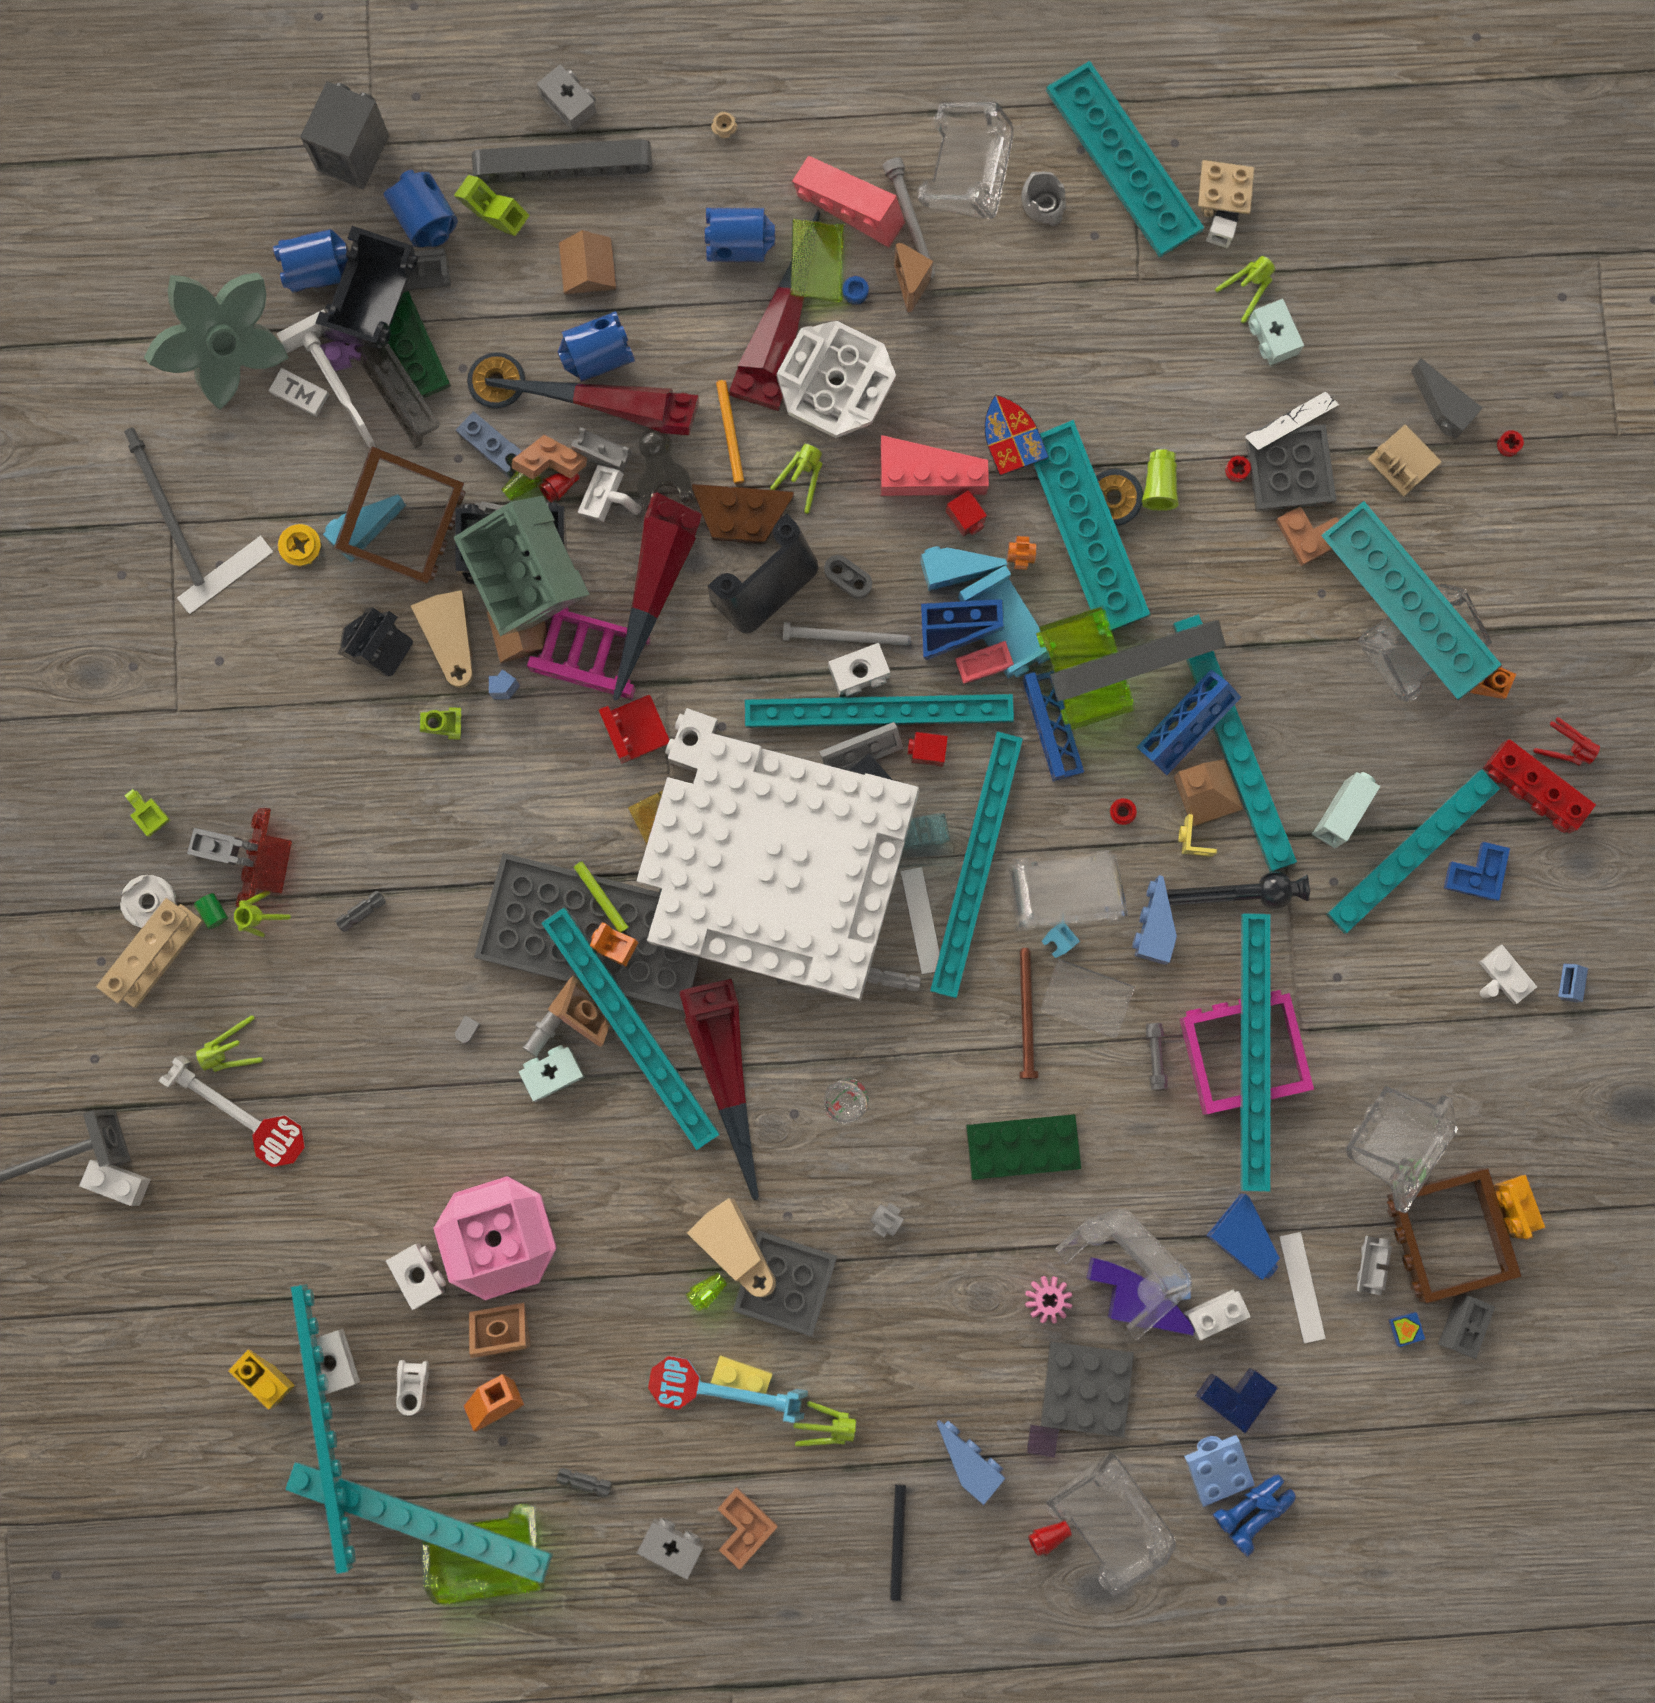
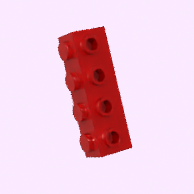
[1483,739,1596,833]

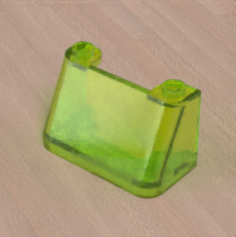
[1036,605,1135,730]
[422,1504,545,1605]

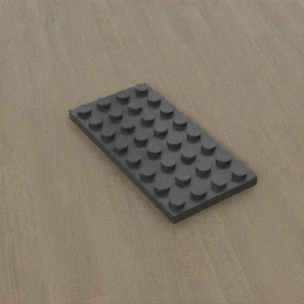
[474,853,700,1011]

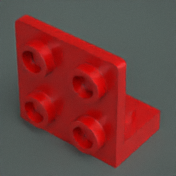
[598,695,670,764]

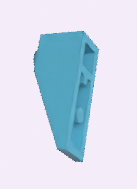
[323,495,406,562]
[920,546,1007,591]

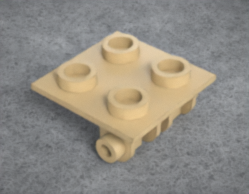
[1198,160,1254,217]
[1367,425,1442,497]

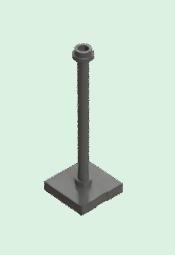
[0,1109,131,1182]

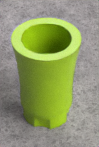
[1142,449,1179,511]

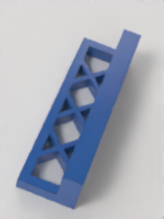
[1022,670,1084,781]
[1136,670,1242,775]

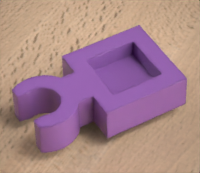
[320,341,369,371]

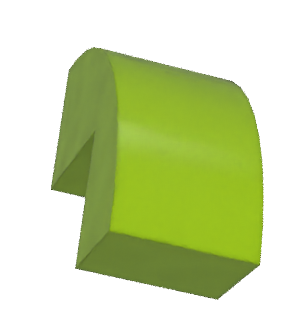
[454,175,530,236]

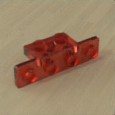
[236,807,292,908]

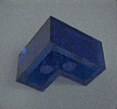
[1195,1368,1278,1433]

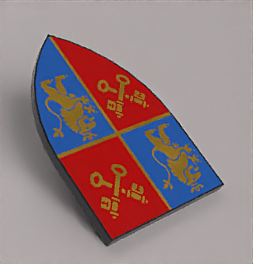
[984,395,1049,477]

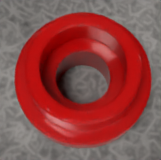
[1109,798,1137,825]

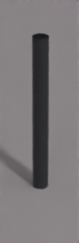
[890,1484,906,1601]

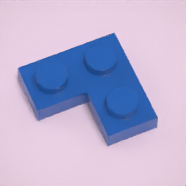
[1444,842,1510,901]

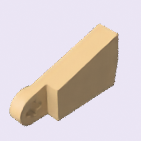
[411,590,473,688]
[687,1198,776,1297]

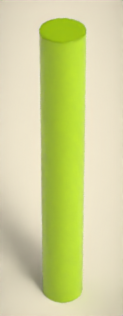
[573,861,629,933]

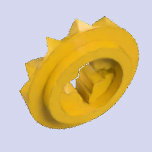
[278,524,322,567]

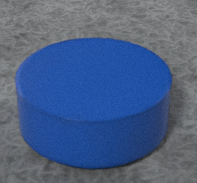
[843,276,869,304]

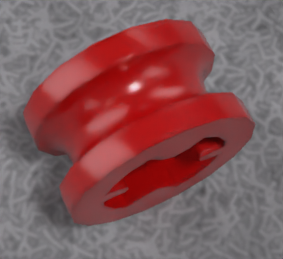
[1497,430,1524,457]
[1225,456,1251,482]

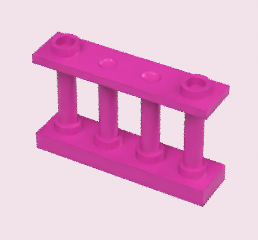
[527,608,650,700]

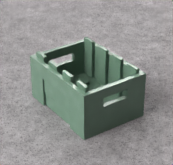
[454,496,590,636]

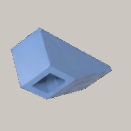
[1132,875,1177,965]
[937,1420,1005,1505]

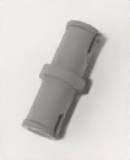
[522,1011,562,1057]

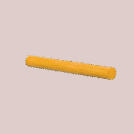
[716,380,744,484]

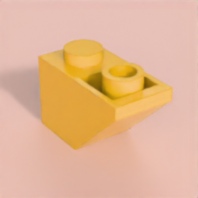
[228,1350,295,1410]

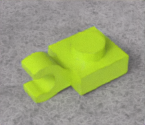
[124,789,171,837]

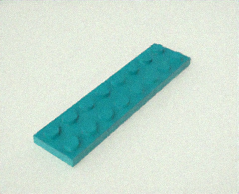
[1046,61,1204,258]
[1034,420,1151,636]
[1321,501,1502,700]

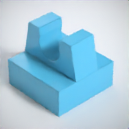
[1042,921,1080,958]

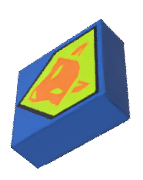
[1388,1312,1425,1347]

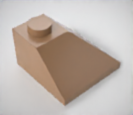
[1174,759,1243,827]

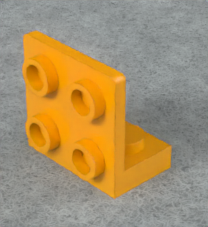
[1494,1175,1545,1239]

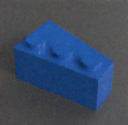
[921,599,1005,660]

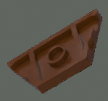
[692,484,794,544]

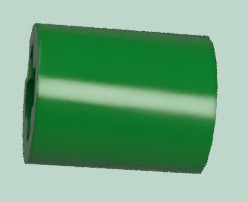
[194,893,229,929]

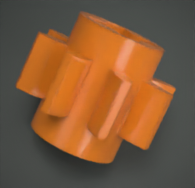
[1008,536,1036,570]

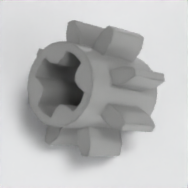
[870,1203,904,1237]

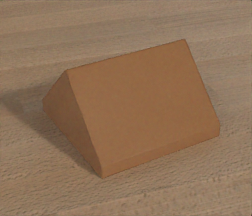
[559,230,616,295]
[894,243,933,312]
[487,611,548,663]
[547,975,610,1047]
[469,1303,531,1358]

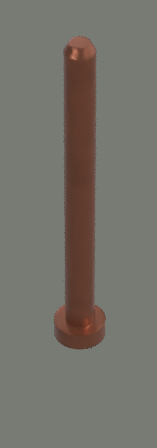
[1019,948,1039,1079]

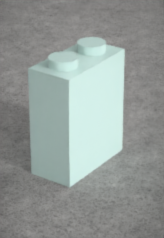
[1312,772,1380,848]

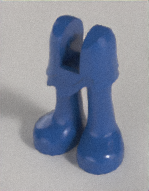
[1213,1474,1296,1557]

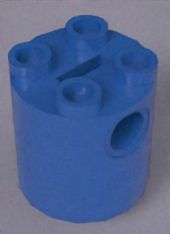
[383,170,458,248]
[705,208,775,262]
[273,229,349,293]
[557,311,635,382]

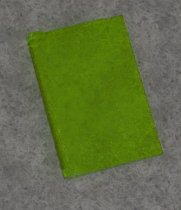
[791,219,844,302]

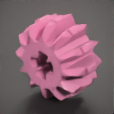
[1025,1276,1072,1324]

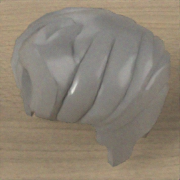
[1021,171,1067,226]

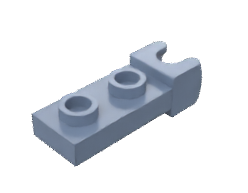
[456,411,522,479]

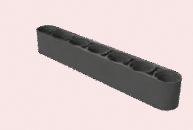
[472,139,652,184]
[1050,620,1226,701]

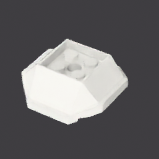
[777,321,896,438]

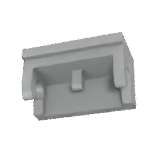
[571,427,632,473]

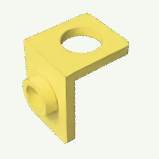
[1179,814,1217,857]

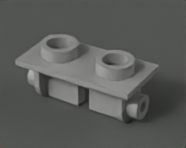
[1357,1235,1392,1296]

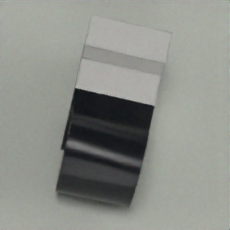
[1206,210,1239,248]

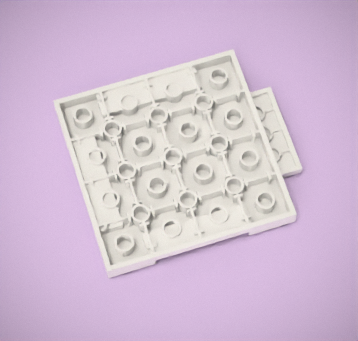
[637,733,920,1001]

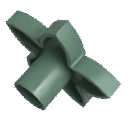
[144,272,289,410]

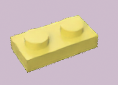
[711,1355,772,1394]

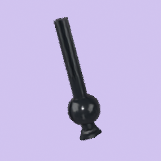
[1167,871,1310,909]

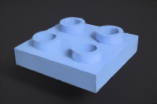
[1184,1435,1255,1507]

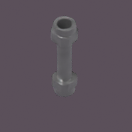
[1146,1023,1168,1090]

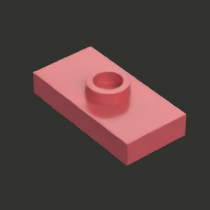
[955,641,1014,685]

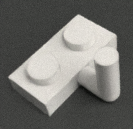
[578,465,641,522]
[1479,945,1537,1004]

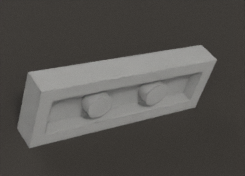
[819,722,903,770]

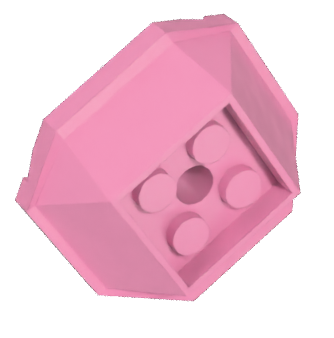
[433,1176,557,1300]

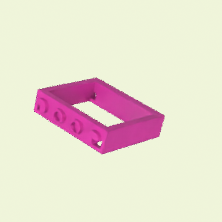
[1179,990,1314,1115]

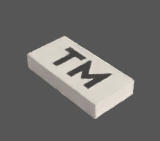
[269,368,329,417]

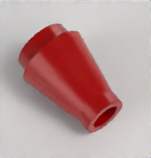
[539,472,580,502]
[1028,1520,1072,1557]

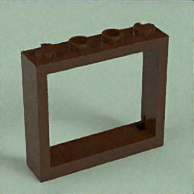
[333,446,466,584]
[1387,1168,1522,1303]

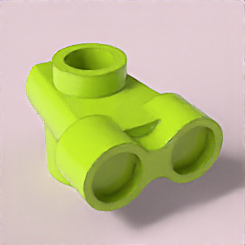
[419,707,461,740]

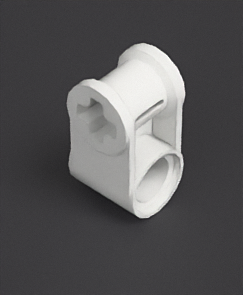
[396,1360,429,1415]

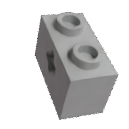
[537,64,597,132]
[637,1518,704,1580]

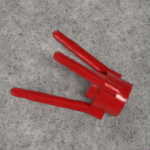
[1533,717,1600,766]

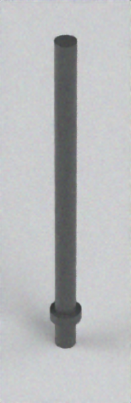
[124,428,205,586]

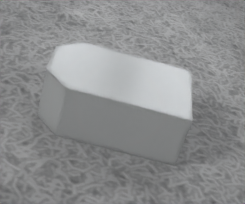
[455,1016,480,1043]

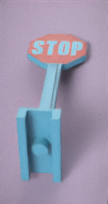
[648,1356,808,1423]

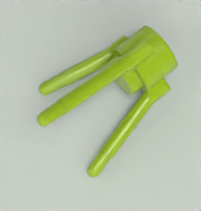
[1215,256,1275,323]
[770,444,823,514]
[234,890,291,937]
[196,1015,263,1072]
[793,1401,856,1447]

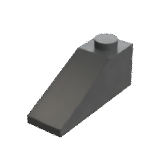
[1411,358,1482,439]

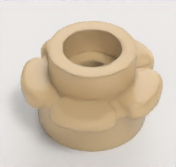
[711,112,737,138]

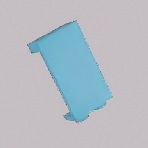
[958,565,1056,678]

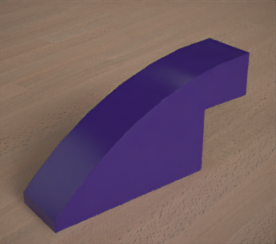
[1087,1257,1194,1335]

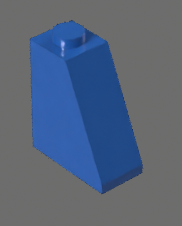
[1206,1193,1280,1280]

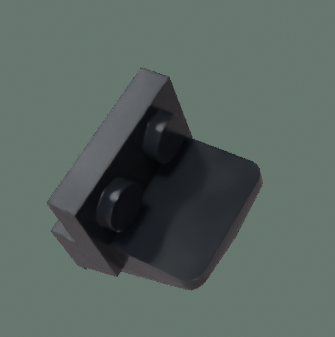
[338,607,413,677]

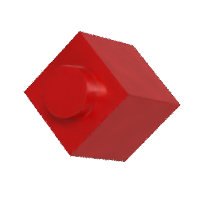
[945,490,987,537]
[907,732,948,767]

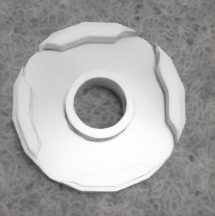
[120,875,177,928]

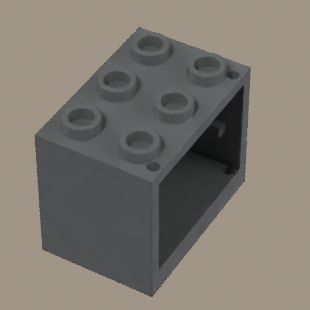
[300,81,389,190]

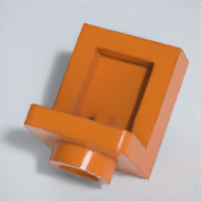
[590,922,638,967]

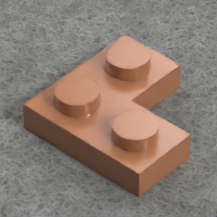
[512,435,587,479]
[1276,506,1339,566]
[717,1487,778,1570]

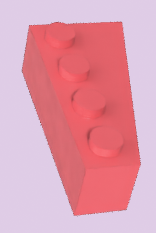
[792,156,905,247]
[880,435,989,496]

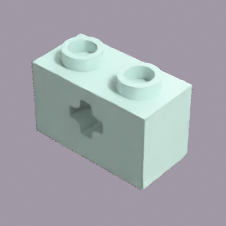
[1249,299,1304,366]
[519,1045,585,1102]

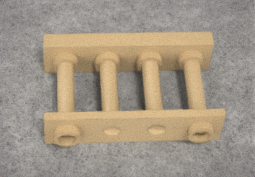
[96,898,203,1008]

